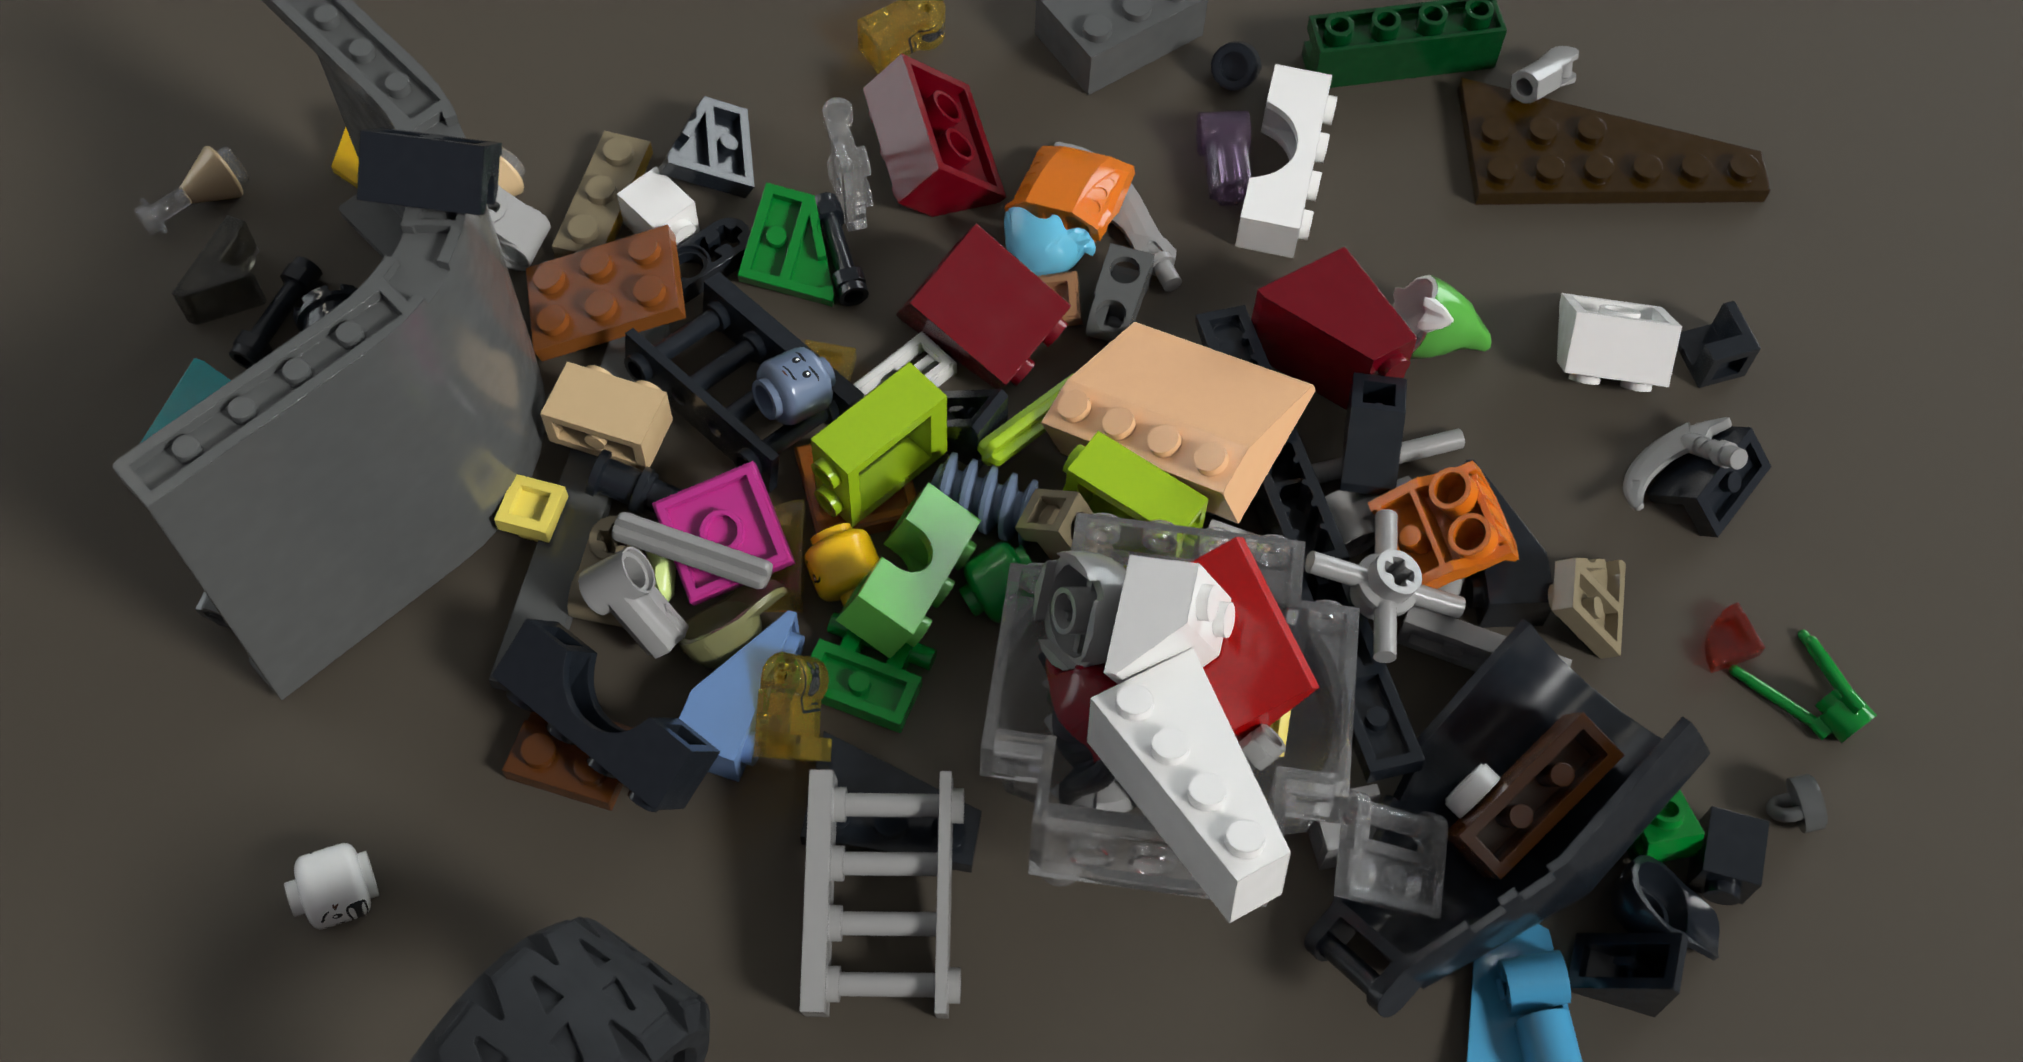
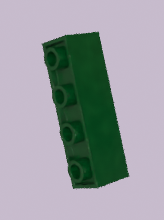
[1301,0,1507,88]

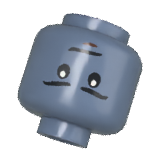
[752,347,836,425]

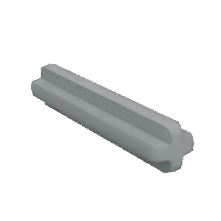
[612,512,773,590]

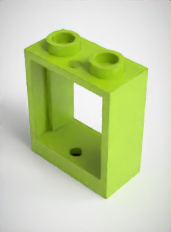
[811,362,947,528]
[1063,431,1209,563]

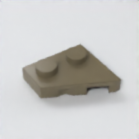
[1548,558,1626,659]

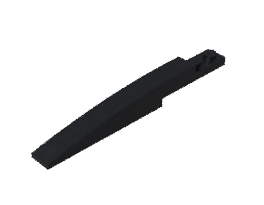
[1195,305,1425,783]

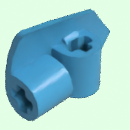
[1467,924,1583,1062]

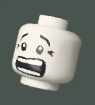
[284,843,379,930]

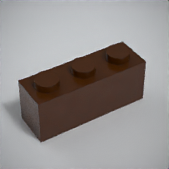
[1443,712,1625,880]

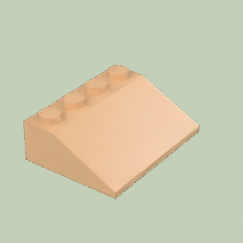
[1041,322,1316,524]

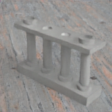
[800,770,964,1019]

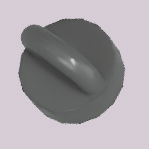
[1766,773,1828,834]

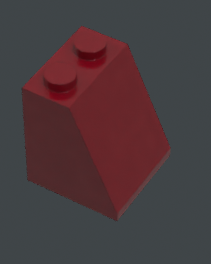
[896,223,1071,389]
[1251,246,1417,410]

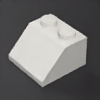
[1557,293,1682,392]
[1104,555,1235,684]

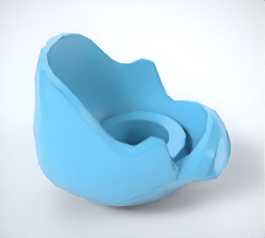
[1004,207,1096,276]

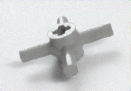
[1305,509,1466,663]

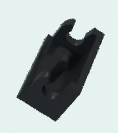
[357,127,502,216]

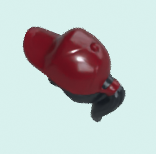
[1045,657,1118,808]

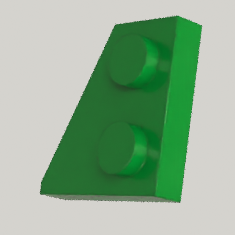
[737,182,835,307]

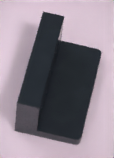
[1647,426,1772,538]

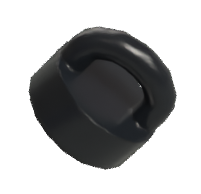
[1211,41,1262,90]

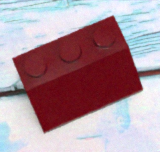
[863,53,1006,217]

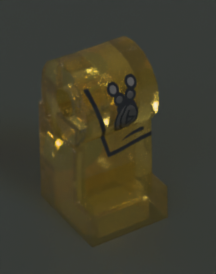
[858,0,946,74]
[754,652,832,762]

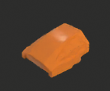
[1004,146,1135,242]
[1367,460,1519,589]

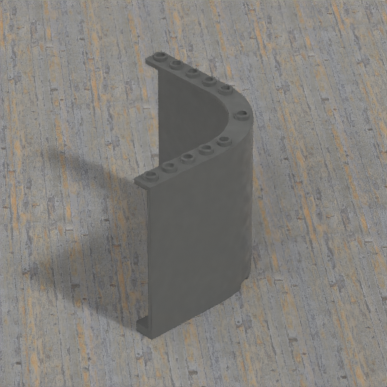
[113,0,546,700]

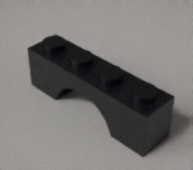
[492,619,721,812]

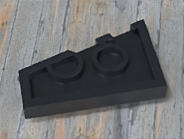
[800,731,982,873]

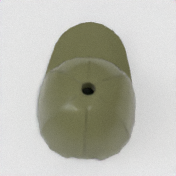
[678,579,788,669]

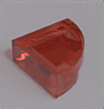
[1705,602,1765,673]

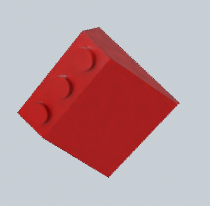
[1192,537,1320,743]

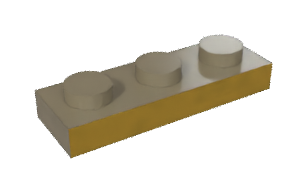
[552,130,653,258]

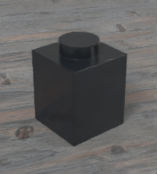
[1686,806,1770,905]

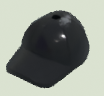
[1611,855,1720,961]

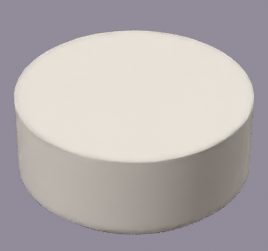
[1445,763,1501,819]

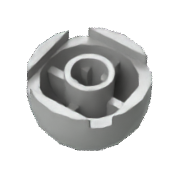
[1033,551,1126,671]

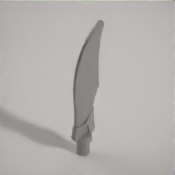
[1054,142,1182,292]

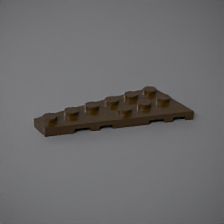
[1457,78,1771,205]

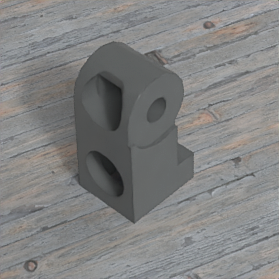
[1086,243,1155,342]

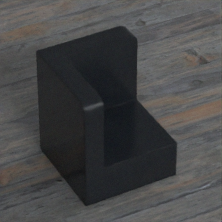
[1677,301,1761,388]

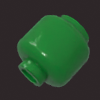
[959,542,1039,623]

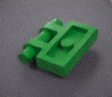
[796,612,937,734]

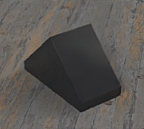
[942,389,1008,470]
[1568,932,1689,1017]

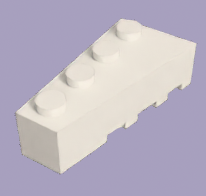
[1087,647,1291,923]

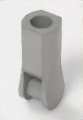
[1510,46,1579,103]

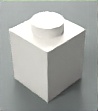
[617,166,700,246]

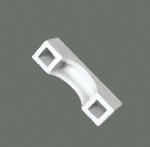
[1235,64,1338,258]

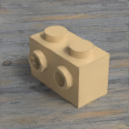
[540,362,673,470]

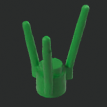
[1729,629,1877,743]

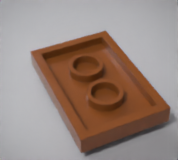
[526,224,686,361]

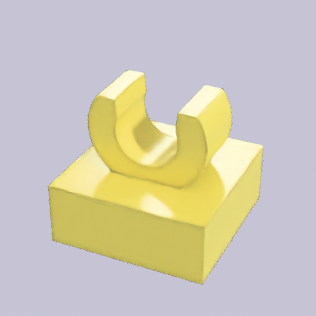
[494,474,569,543]

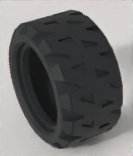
[410,916,710,1062]

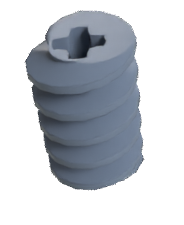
[931,452,1038,549]

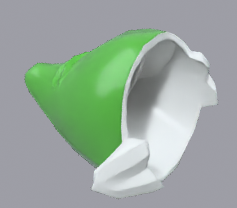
[1392,275,1491,359]

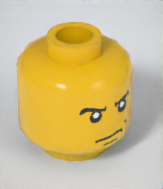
[804,523,879,607]

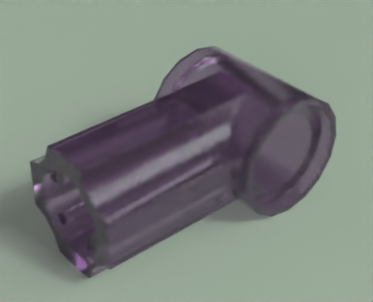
[1196,111,1252,206]

